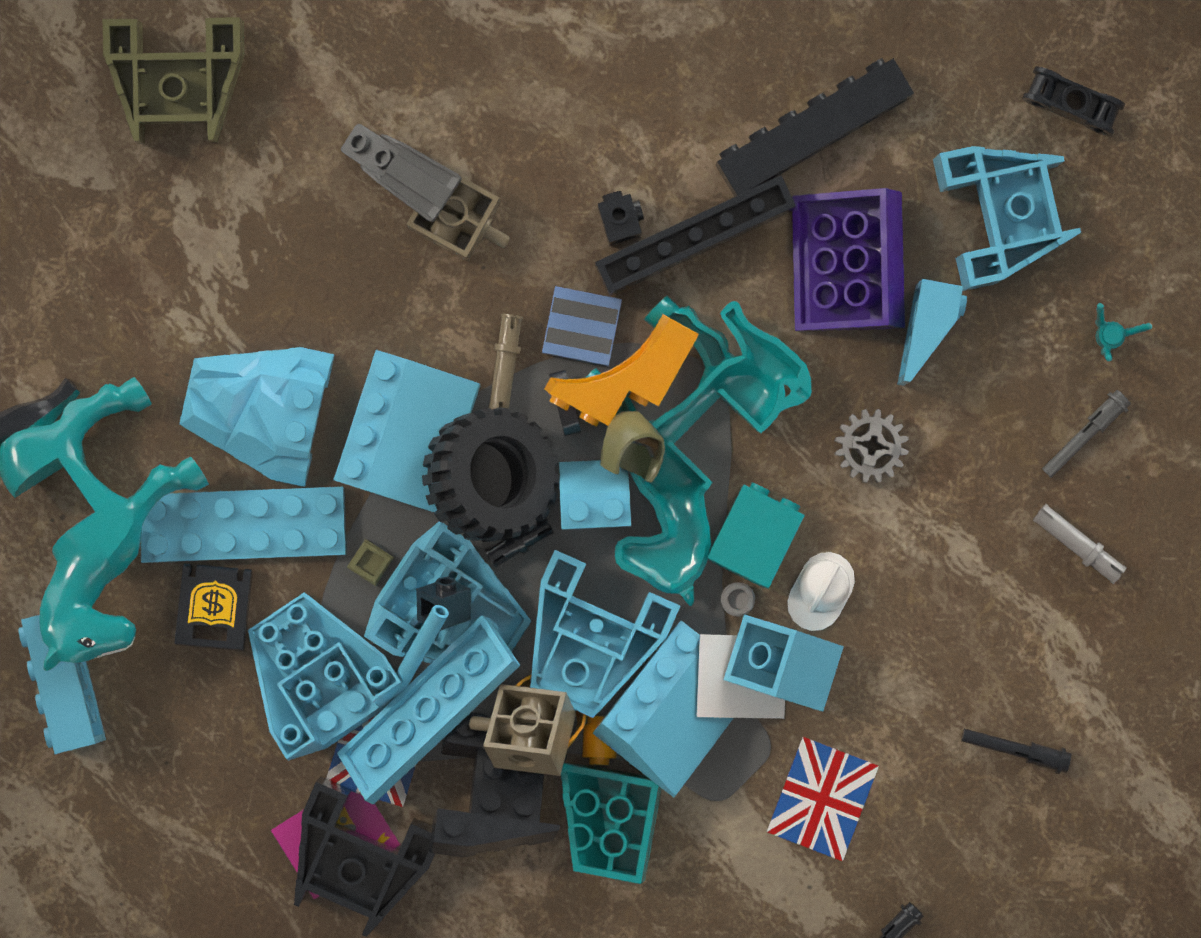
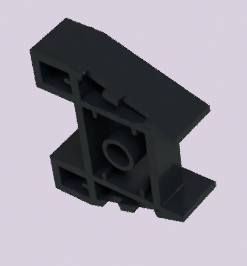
[429,712,567,857]
[294,776,435,937]

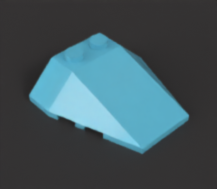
[364,521,531,664]

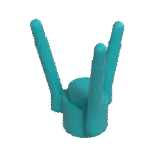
[1095,303,1152,361]

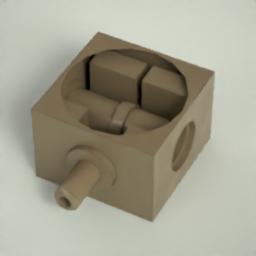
[406,177,510,262]
[469,684,576,776]

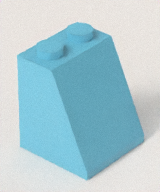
[559,460,631,530]
[723,614,844,711]

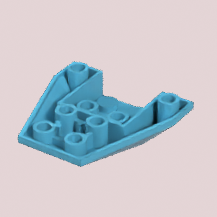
[248,592,403,761]

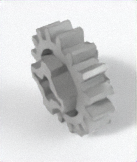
[834,409,909,483]

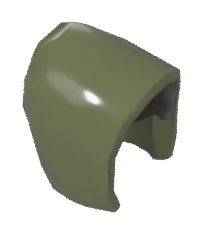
[600,411,665,483]

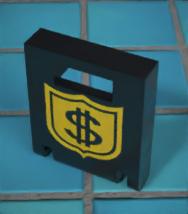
[174,563,253,651]

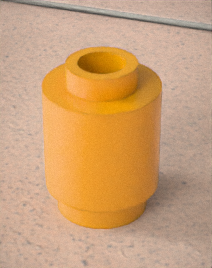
[582,716,617,765]

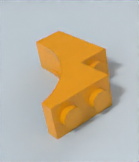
[544,314,699,427]

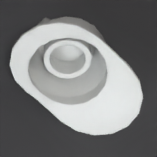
[788,552,855,631]

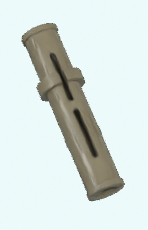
[489,314,523,409]

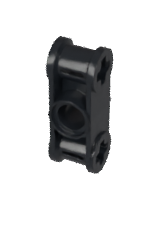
[1022,66,1125,136]

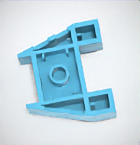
[933,146,1081,291]

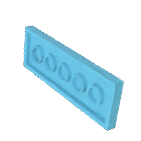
[141,487,347,563]
[337,615,520,804]

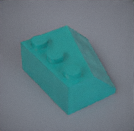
[561,763,662,884]

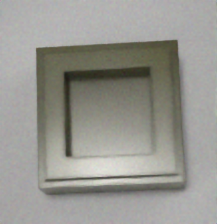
[347,539,395,586]

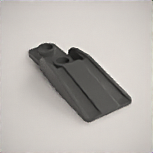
[341,124,462,222]

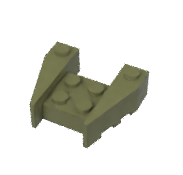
[102,17,245,144]

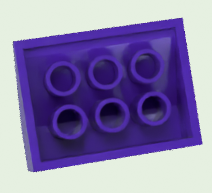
[792,188,905,331]

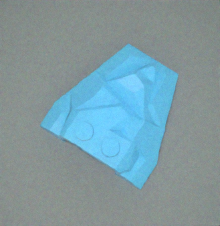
[179,347,335,487]

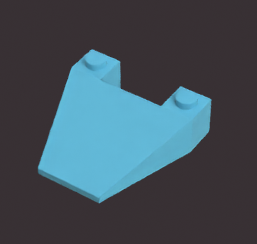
[530,550,680,718]

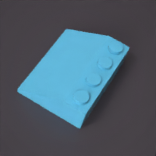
[334,350,481,512]
[593,621,733,798]

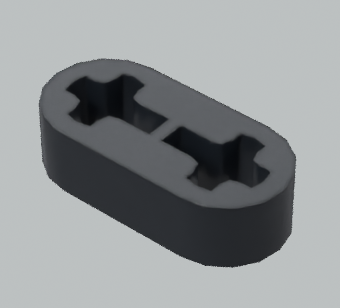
[549,370,581,436]

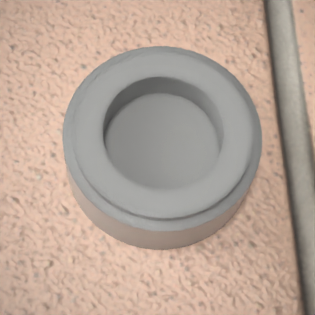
[721,582,755,617]

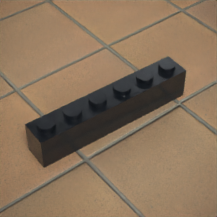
[716,58,914,197]
[595,175,796,297]

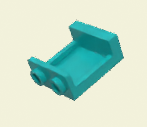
[707,482,805,589]

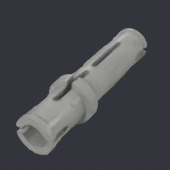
[1032,504,1127,584]

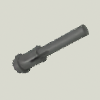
[1042,390,1131,478]

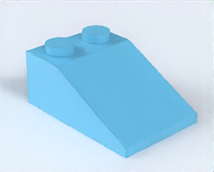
[897,279,967,386]

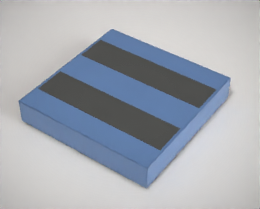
[542,286,622,367]

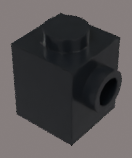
[598,191,644,246]
[416,577,471,631]

